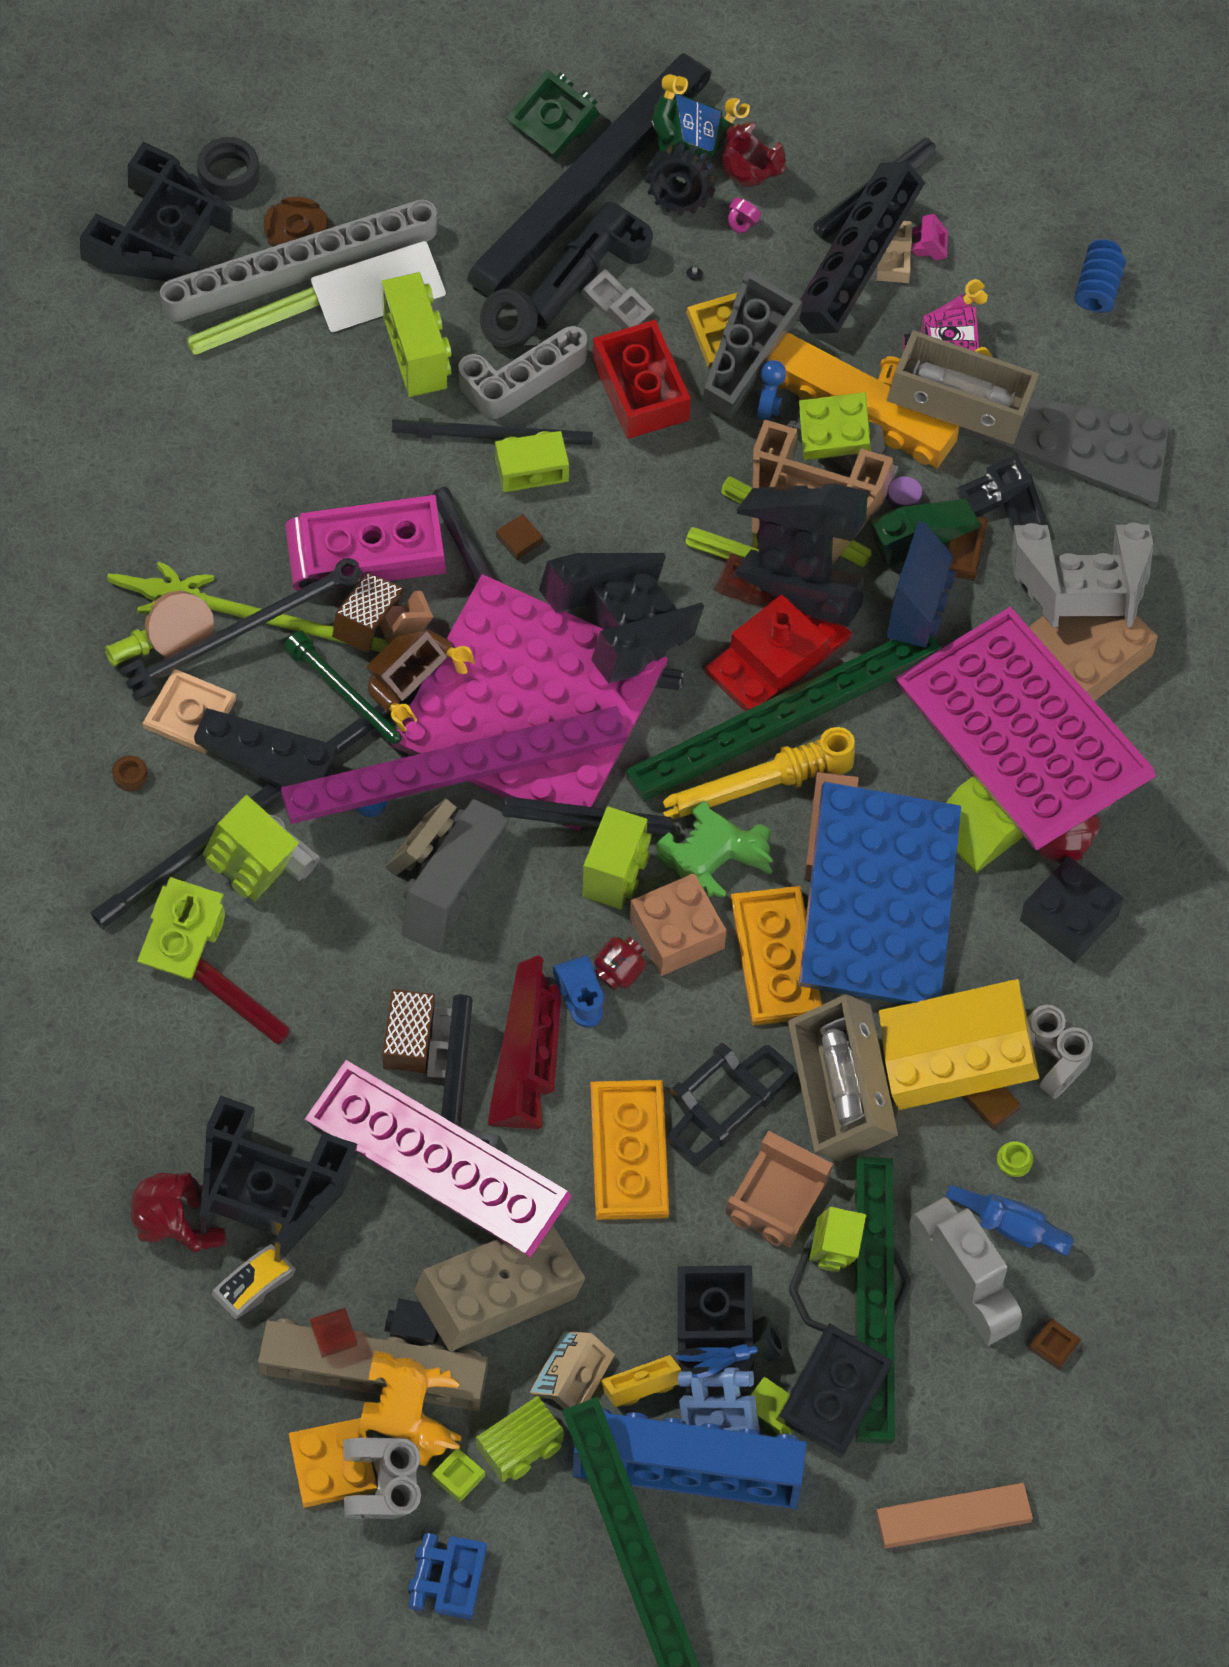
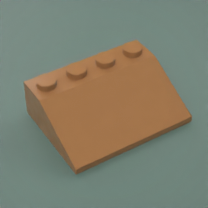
[1029,615,1158,701]

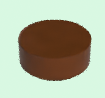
[112,755,148,791]

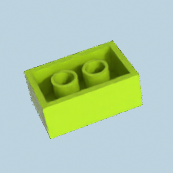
[381,272,452,397]
[202,794,299,902]

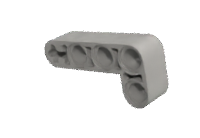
[458,326,588,419]

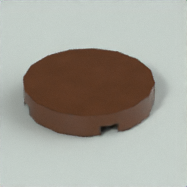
[264,197,328,247]

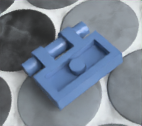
[678,1368,759,1432]

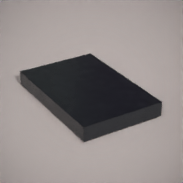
[776,1323,894,1458]

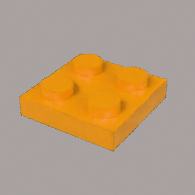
[288,1418,377,1508]

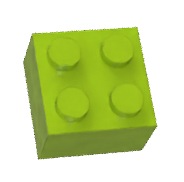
[582,806,651,910]

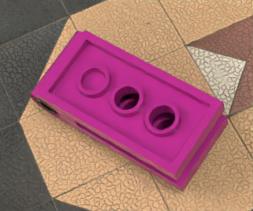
[285,495,446,591]

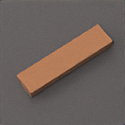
[876,1483,1033,1549]

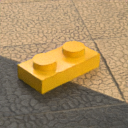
[601,1355,682,1407]

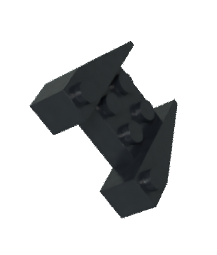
[80,142,233,282]
[735,483,868,627]
[539,553,704,684]
[200,1095,358,1263]

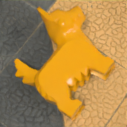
[359,1350,462,1466]

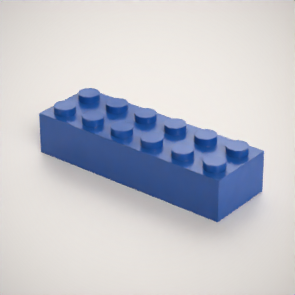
[573,1408,807,1509]

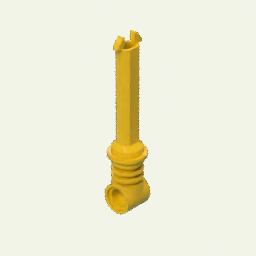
[663,727,855,820]

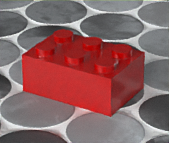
[592,320,691,439]

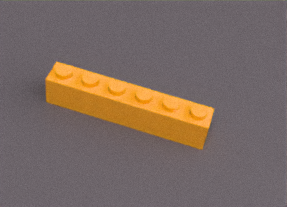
[767,333,960,469]

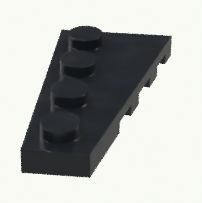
[194,708,338,791]

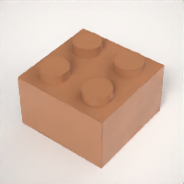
[630,873,727,976]

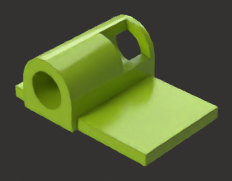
[137,877,225,980]

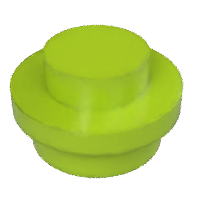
[997,1141,1033,1177]

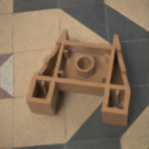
[752,420,893,565]

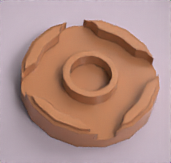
[145,590,214,658]

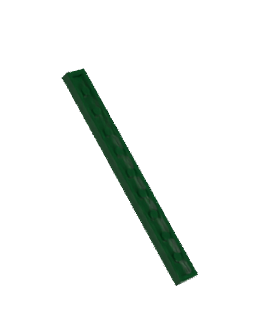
[625,635,941,802]

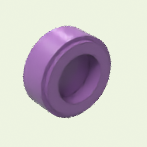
[887,477,922,509]

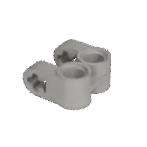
[1027,1004,1093,1099]
[343,1438,421,1519]

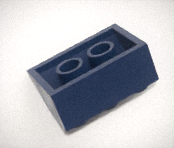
[886,521,956,648]

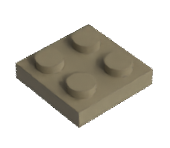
[385,799,457,876]

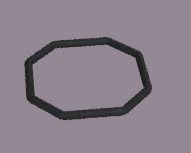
[789,1239,911,1338]

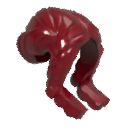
[130,1173,227,1252]

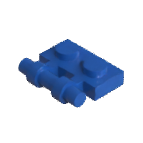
[408,1533,487,1620]

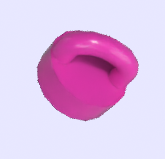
[728,198,761,233]

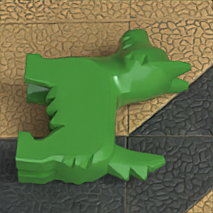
[656,800,773,897]

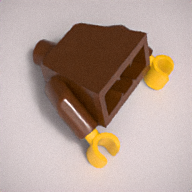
[366,630,475,732]

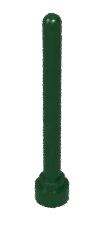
[284,631,402,744]

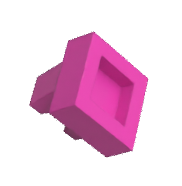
[911,214,949,260]

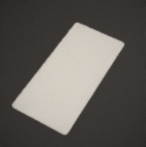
[311,241,446,332]

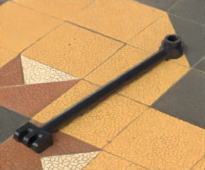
[119,558,362,701]

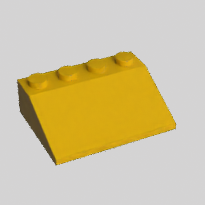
[879,979,1040,1110]

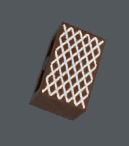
[332,572,404,652]
[382,989,435,1073]

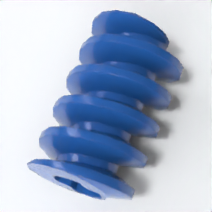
[1074,239,1126,313]

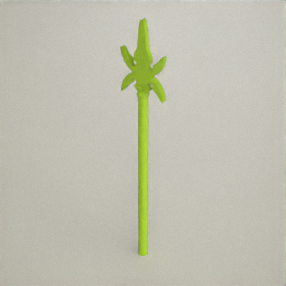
[107,562,391,652]

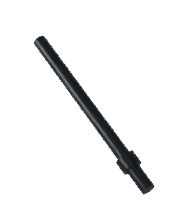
[392,417,593,445]

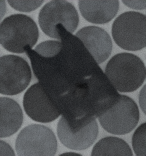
[678,1265,754,1396]

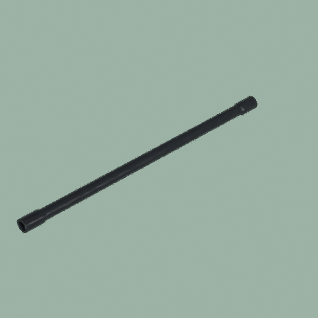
[90,682,423,929]

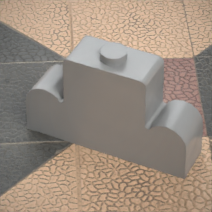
[909,1197,1022,1346]

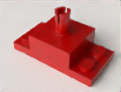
[705,594,852,712]

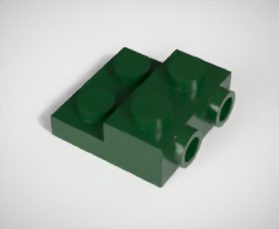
[506,69,600,159]

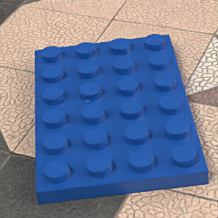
[798,782,961,1004]

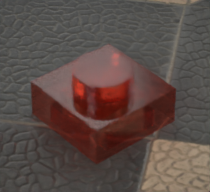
[309,1308,357,1358]

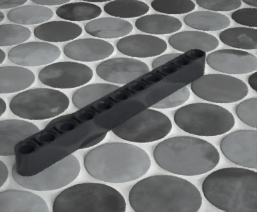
[467,53,712,296]

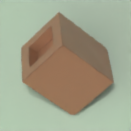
[379,591,433,642]

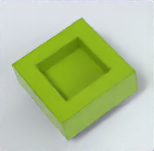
[432,1449,485,1503]

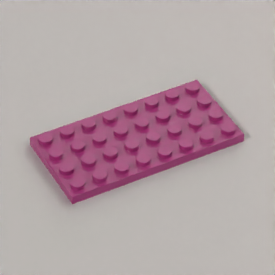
[895,607,1156,850]

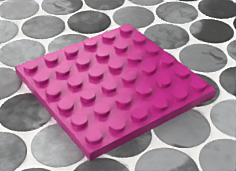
[391,574,668,832]

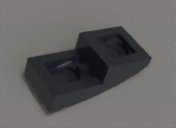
[956,454,1032,517]

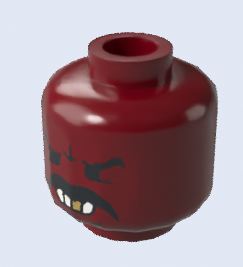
[594,936,646,990]

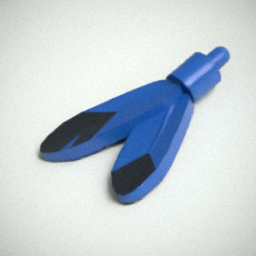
[675,1344,758,1378]

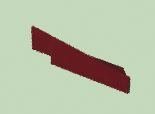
[488,955,561,1129]

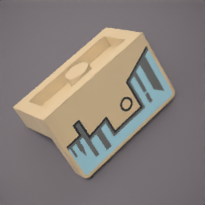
[530,1331,615,1409]

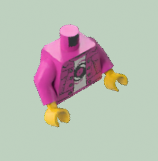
[903,279,993,357]

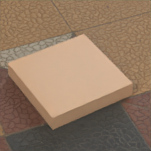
[143,669,237,754]

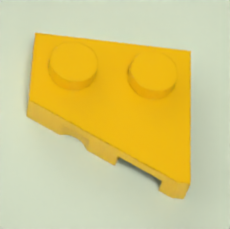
[686,292,738,368]

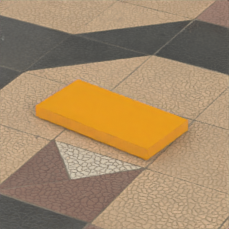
[730,886,822,1026]
[590,1080,669,1220]

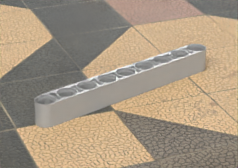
[160,200,437,322]

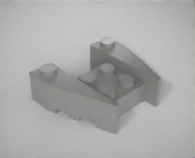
[1011,523,1153,627]

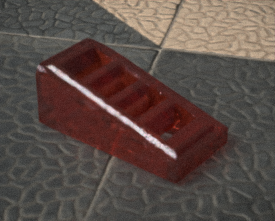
[713,553,777,607]

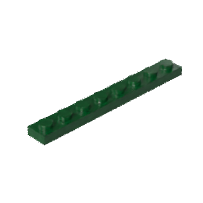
[855,1156,895,1444]
[562,1396,700,1667]

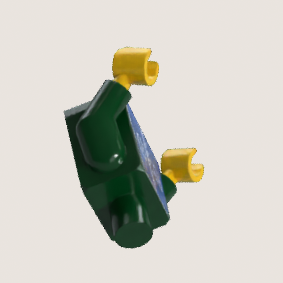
[652,74,750,161]

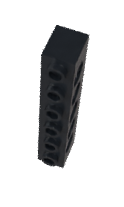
[799,161,925,334]

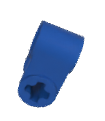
[552,955,604,1028]

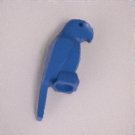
[946,1184,1074,1256]

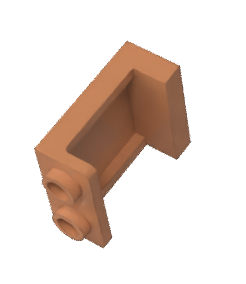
[726,1131,833,1248]

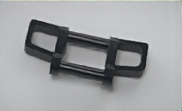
[668,1043,794,1166]

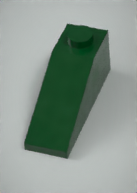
[870,499,980,568]

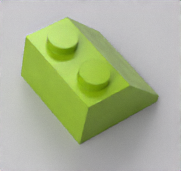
[946,776,1024,873]

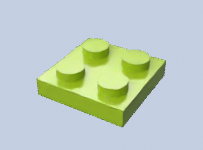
[799,392,871,460]

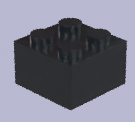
[1020,856,1124,963]

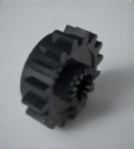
[645,143,718,216]

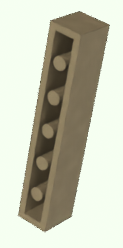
[258,1319,488,1412]

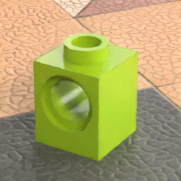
[750,1377,795,1437]

